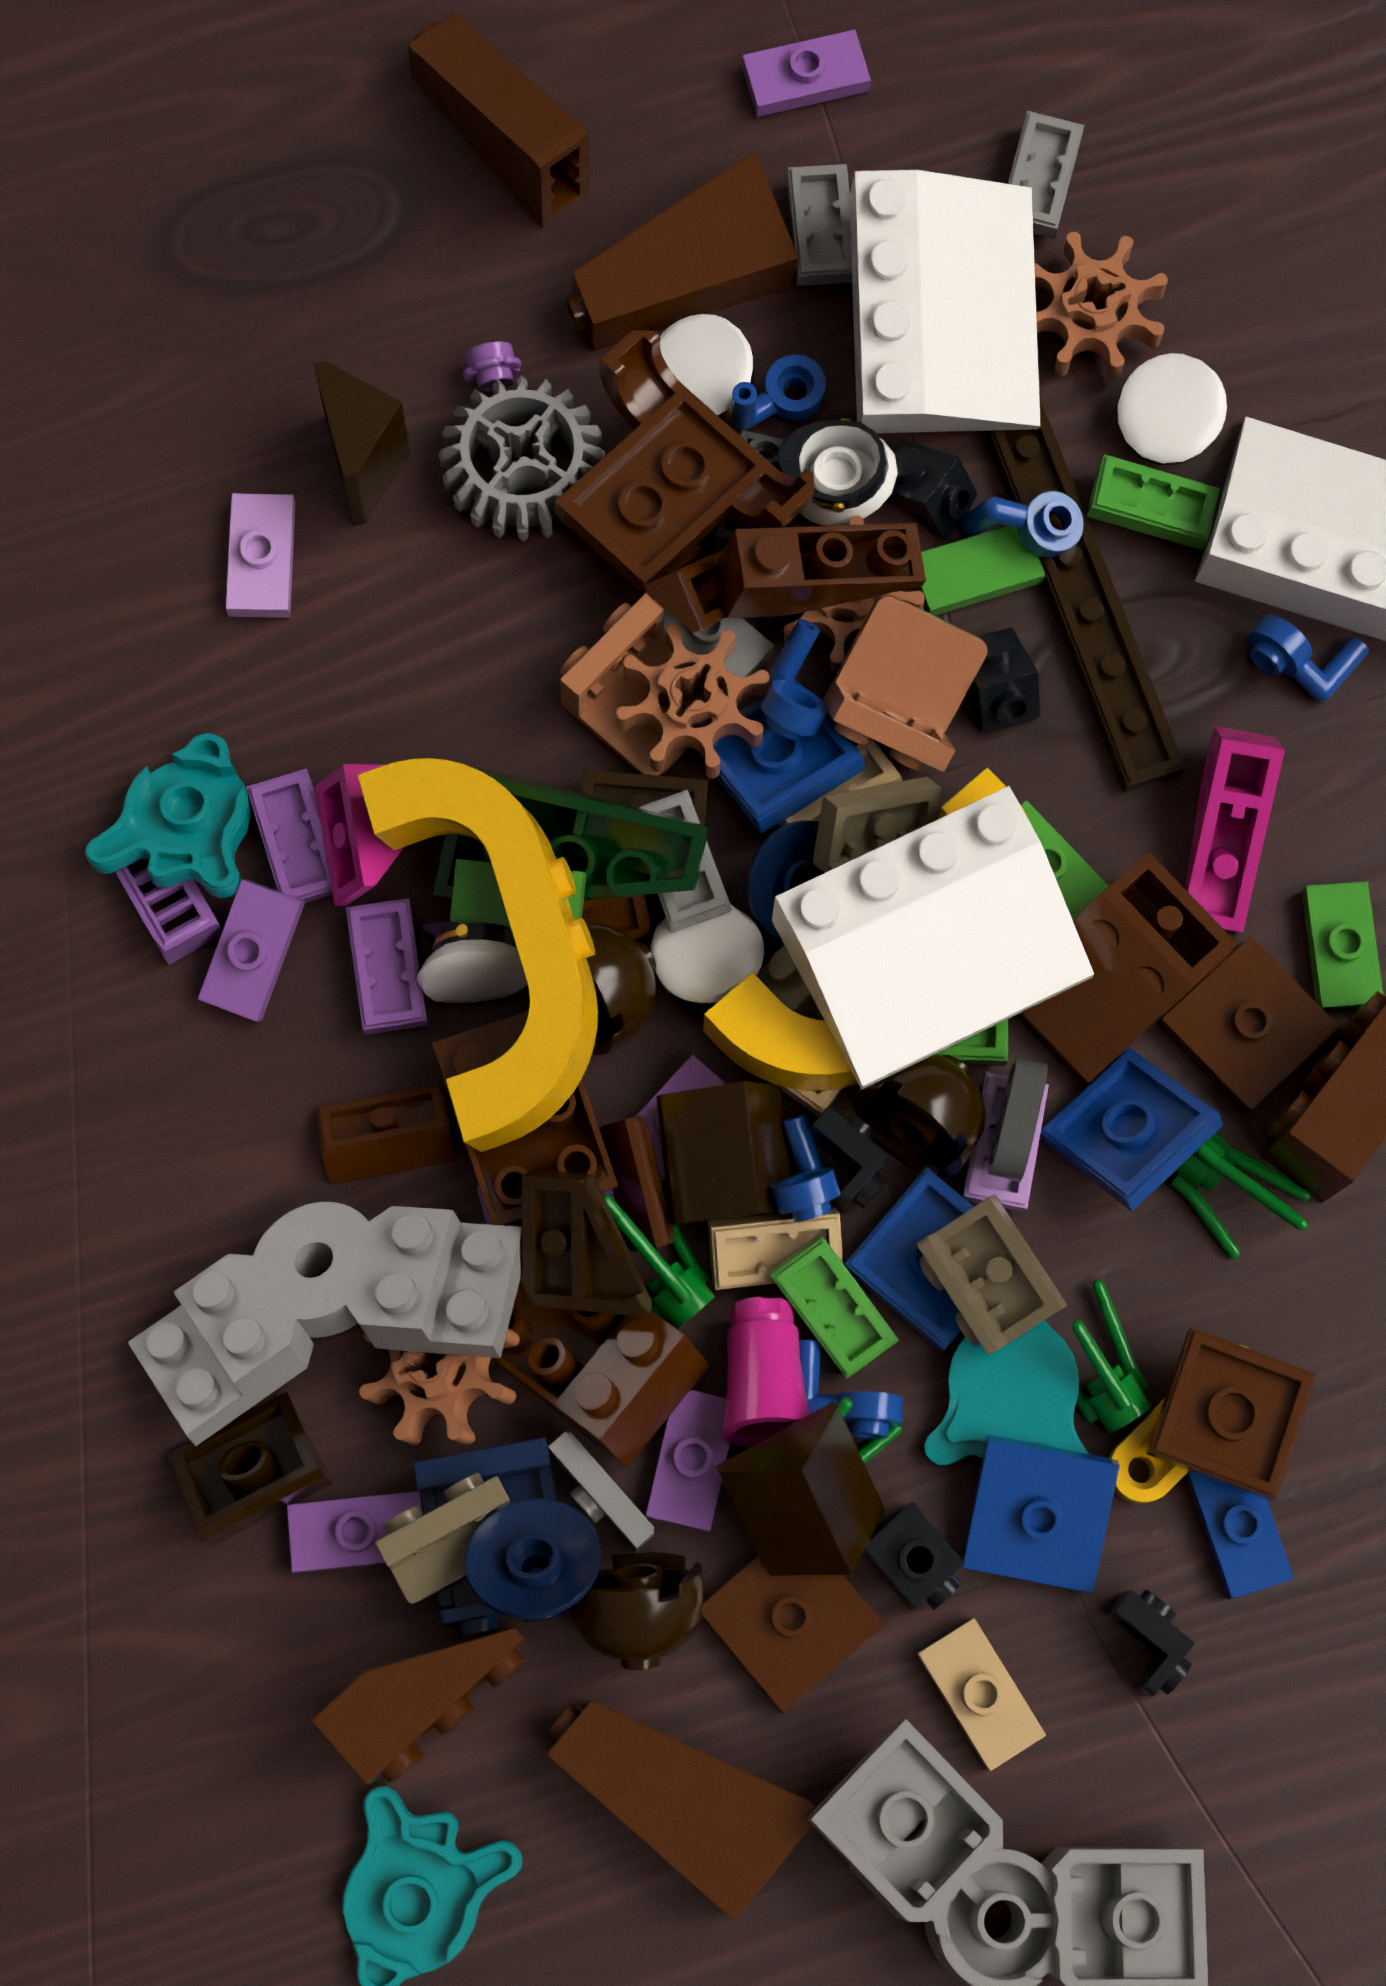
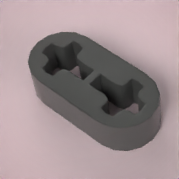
[988,1056,1048,1182]

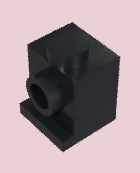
[862,1501,965,1610]

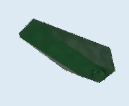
[433,767,709,900]

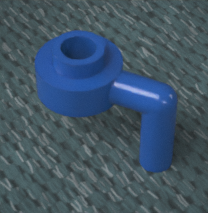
[732,354,826,430]
[959,491,1084,558]
[1247,615,1369,701]
[761,619,828,740]
[770,1113,841,1222]
[799,1340,903,1439]

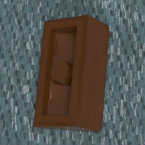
[642,549,726,633]
[316,1083,456,1184]
[599,1116,676,1252]

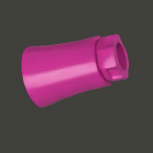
[721,1297,810,1448]

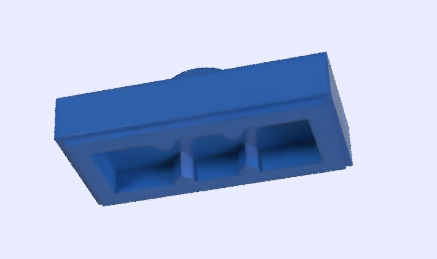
[1185,1471,1294,1600]

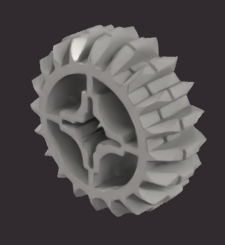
[439,375,605,542]

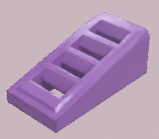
[115,866,223,965]

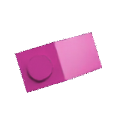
[314,764,404,906]

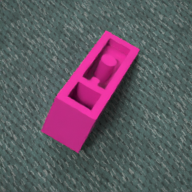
[1185,726,1285,933]

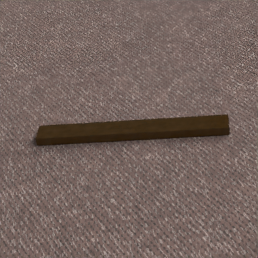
[984,397,1185,793]

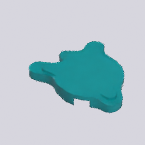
[85,733,252,898]
[924,1321,1088,1466]
[342,1786,523,1986]

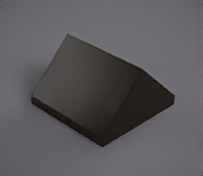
[313,361,410,526]
[656,1081,791,1226]
[168,1392,333,1546]
[715,1401,886,1576]

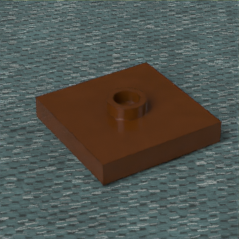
[1158,936,1340,1115]
[1146,1327,1318,1502]
[701,1555,885,1714]

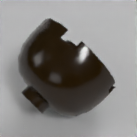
[586,924,657,1055]
[853,1054,986,1178]
[571,1552,704,1670]

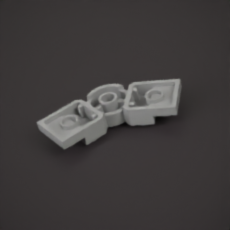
[128,1202,522,1446]
[806,1719,1208,1986]

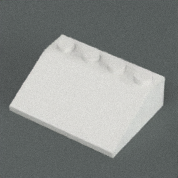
[849,170,1040,433]
[1195,417,1386,641]
[772,786,1094,1090]

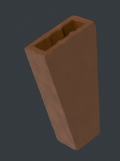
[408,12,589,228]
[566,154,799,352]
[546,1700,817,1922]

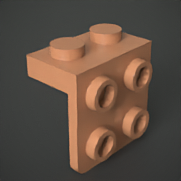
[560,592,725,776]
[823,594,988,772]

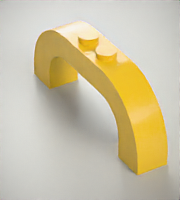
[357,758,598,1152]
[703,768,1031,1091]

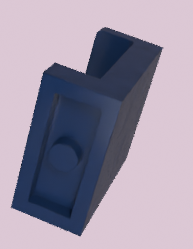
[413,1437,564,1636]

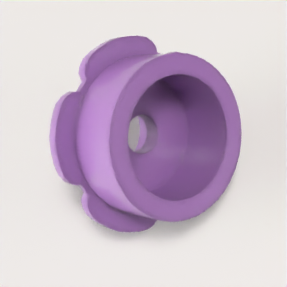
[462,341,521,392]

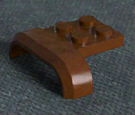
[554,330,814,594]

